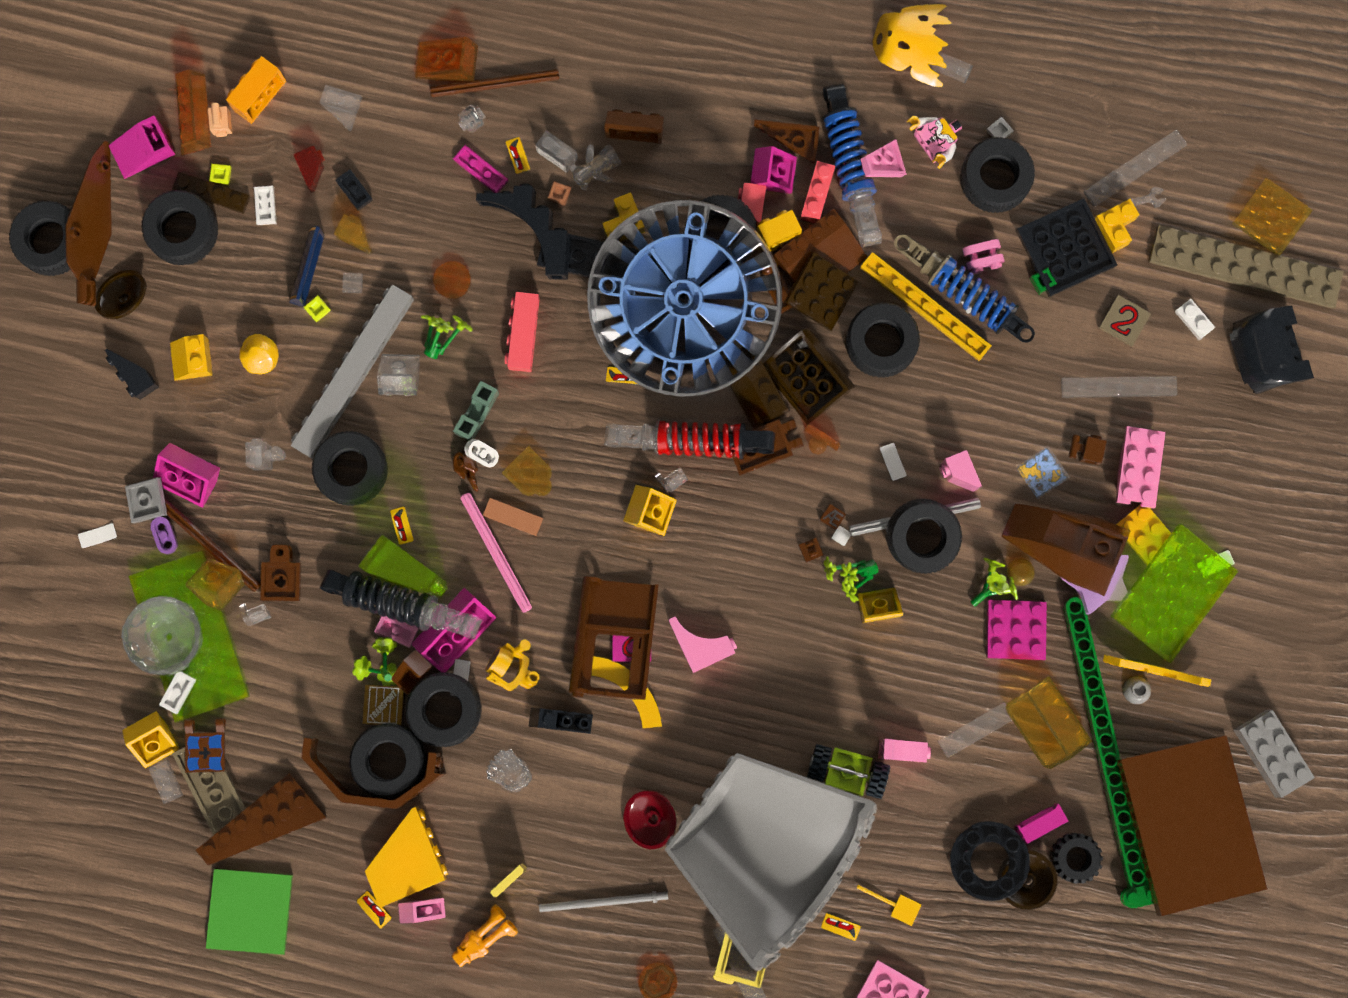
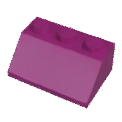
[153,443,220,508]

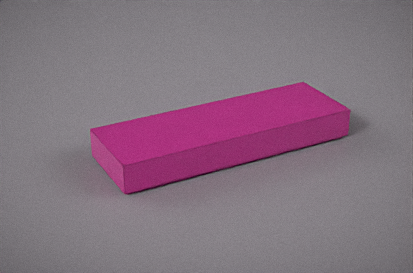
[453,145,508,193]

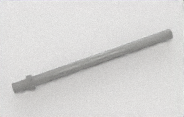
[539,891,668,912]

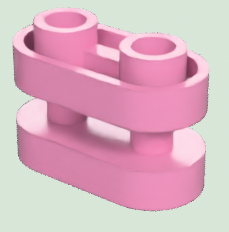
[962,239,1005,274]

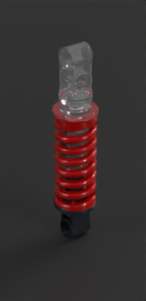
[604,420,775,460]

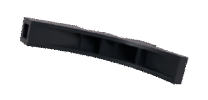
[476,183,571,280]

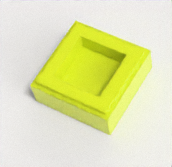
[209,164,232,185]
[303,295,331,323]

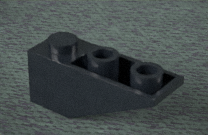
[104,349,159,400]
[528,707,593,734]

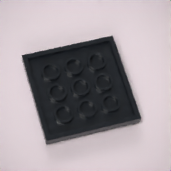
[1016,198,1118,297]

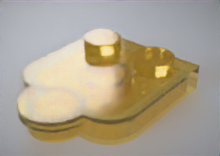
[502,446,552,496]

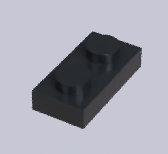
[335,169,373,211]

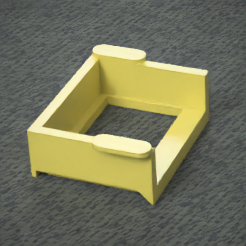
[713,932,765,988]

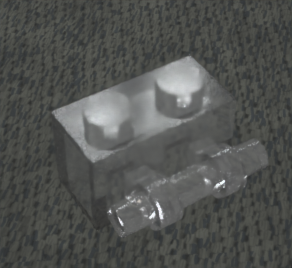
[245,439,286,471]

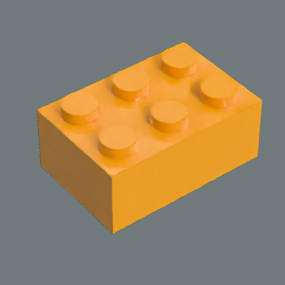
[226,56,286,124]

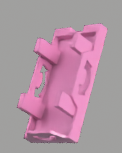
[1116,426,1165,508]

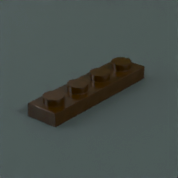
[172,171,250,214]

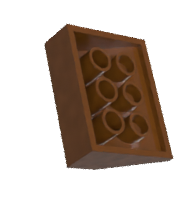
[774,209,867,285]

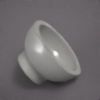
[1123,676,1151,704]

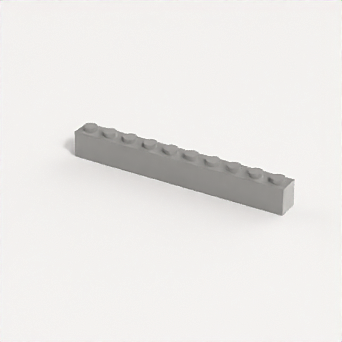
[291,284,414,459]

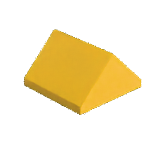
[857,587,903,623]

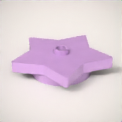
[1061,555,1130,615]

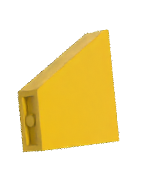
[365,806,448,908]

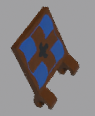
[184,718,226,773]

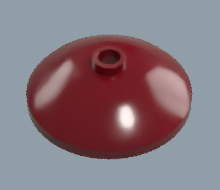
[623,790,677,849]

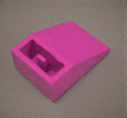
[109,115,176,179]

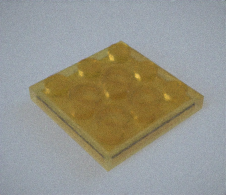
[1232,178,1313,255]

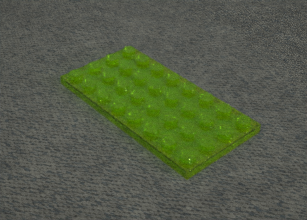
[128,551,250,722]

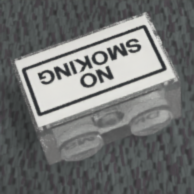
[535,131,578,172]

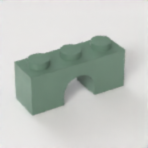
[453,381,499,441]

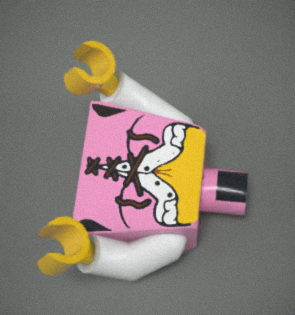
[906,116,962,169]

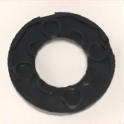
[950,821,1030,901]

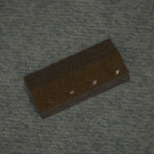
[724,347,788,429]

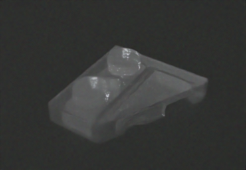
[320,85,362,131]

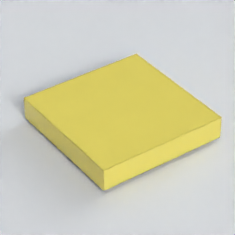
[490,863,527,897]

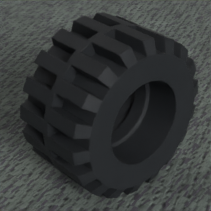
[1050,833,1103,884]

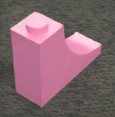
[669,616,737,673]
[878,739,931,762]

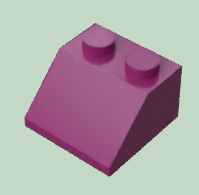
[751,146,797,194]

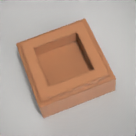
[547,181,572,206]

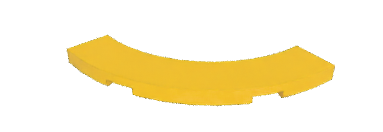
[1103,655,1211,687]
[592,656,662,728]

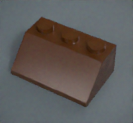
[605,109,664,144]

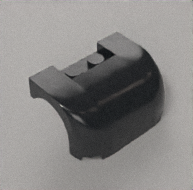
[1230,305,1314,394]

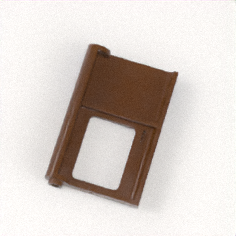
[569,576,659,700]

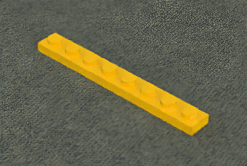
[860,252,992,361]

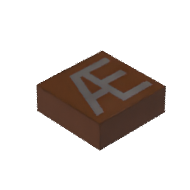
[820,504,846,531]

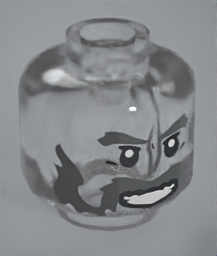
[458,105,486,133]

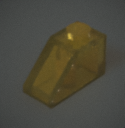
[334,214,372,254]

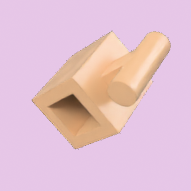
[208,103,232,137]

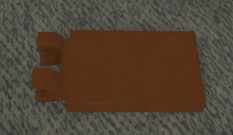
[733,419,804,476]

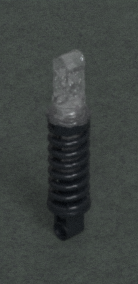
[319,569,482,639]

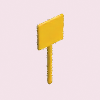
[857,885,921,926]

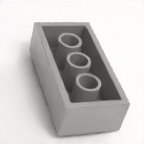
[1234,710,1315,798]

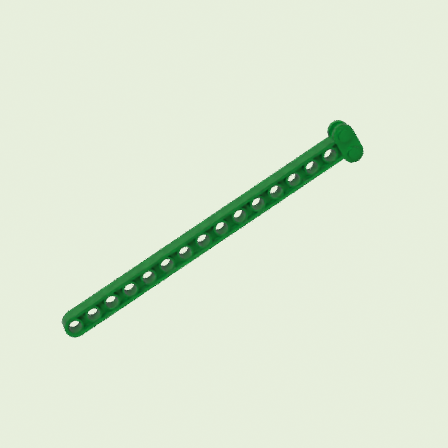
[1063,597,1154,908]

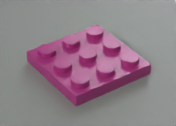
[987,600,1047,660]

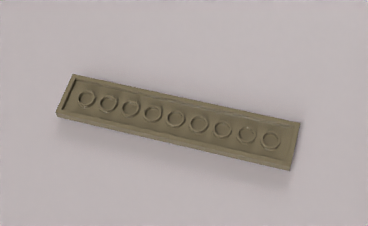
[1149,225,1344,309]

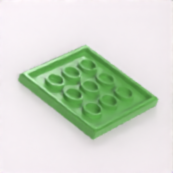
[206,869,293,955]

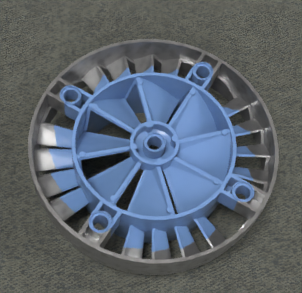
[587,200,782,396]

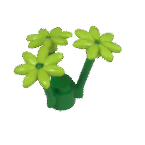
[420,315,472,359]
[824,556,878,603]

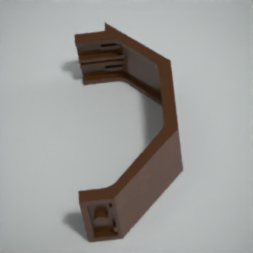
[301,738,446,809]

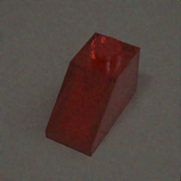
[293,145,325,193]

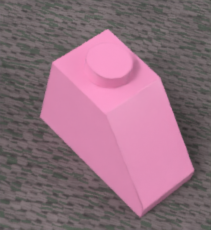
[398,898,446,923]

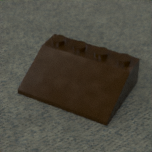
[763,328,856,425]

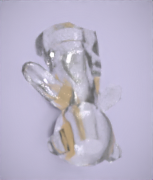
[569,144,621,191]

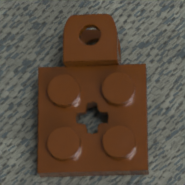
[260,545,301,601]

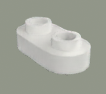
[464,439,499,467]

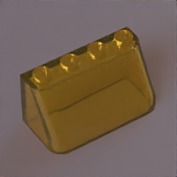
[1006,676,1093,769]

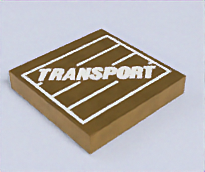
[362,685,404,726]

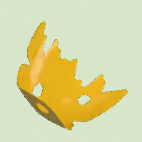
[873,4,952,87]

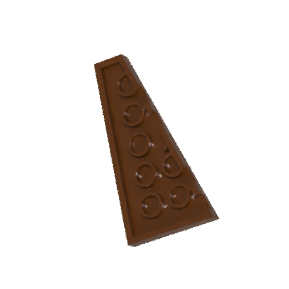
[195,773,326,866]

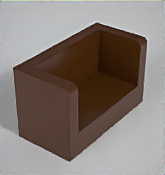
[391,650,432,694]

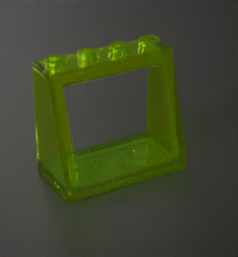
[358,535,448,598]

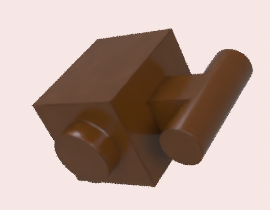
[1068,435,1107,465]

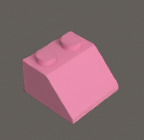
[940,450,982,492]

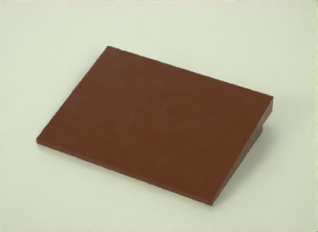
[1117,735,1267,916]

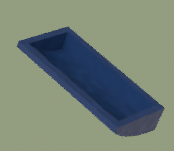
[289,226,325,307]

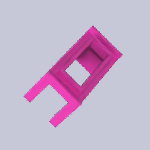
[1015,803,1068,844]

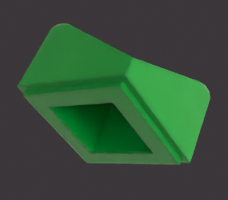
[1030,268,1057,295]

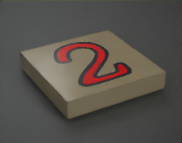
[1099,295,1151,347]

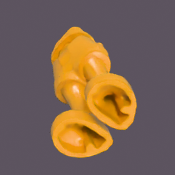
[451,904,518,967]

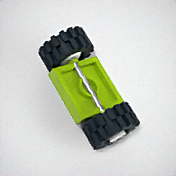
[807,744,890,799]

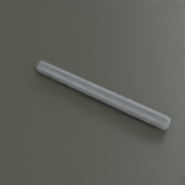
[849,498,981,536]

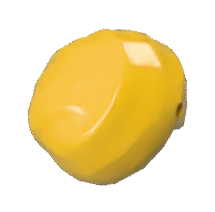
[239,334,279,374]

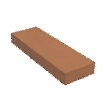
[483,498,543,537]

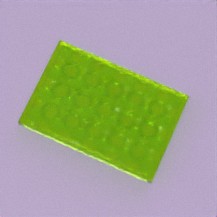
[1111,524,1238,663]

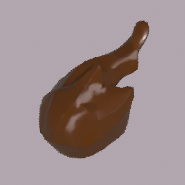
[453,451,479,492]

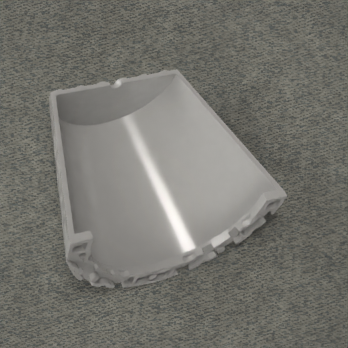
[665,753,877,971]

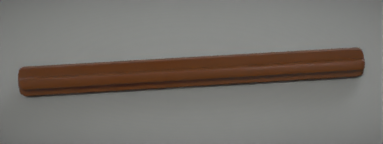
[430,69,559,97]
[164,498,261,592]

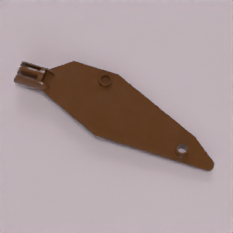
[66,141,112,306]

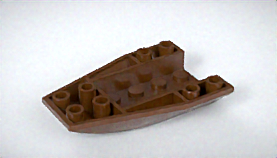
[1001,503,1131,596]

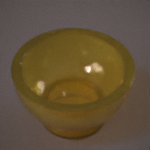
[1007,558,1035,586]

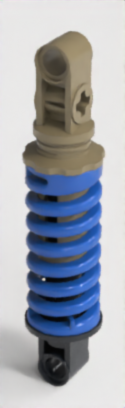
[894,235,1035,343]

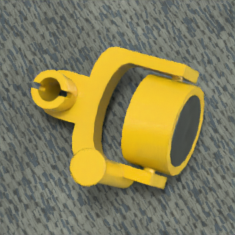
[485,640,540,691]

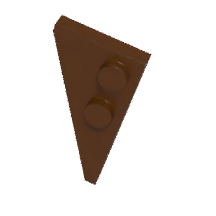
[754,119,820,164]

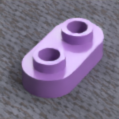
[151,517,178,554]

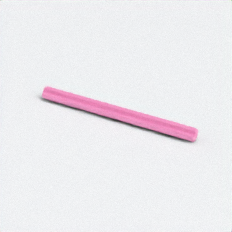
[460,493,532,613]

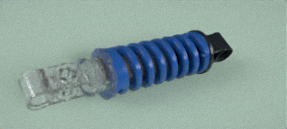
[822,83,882,247]

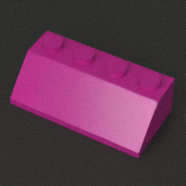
[411,588,497,673]

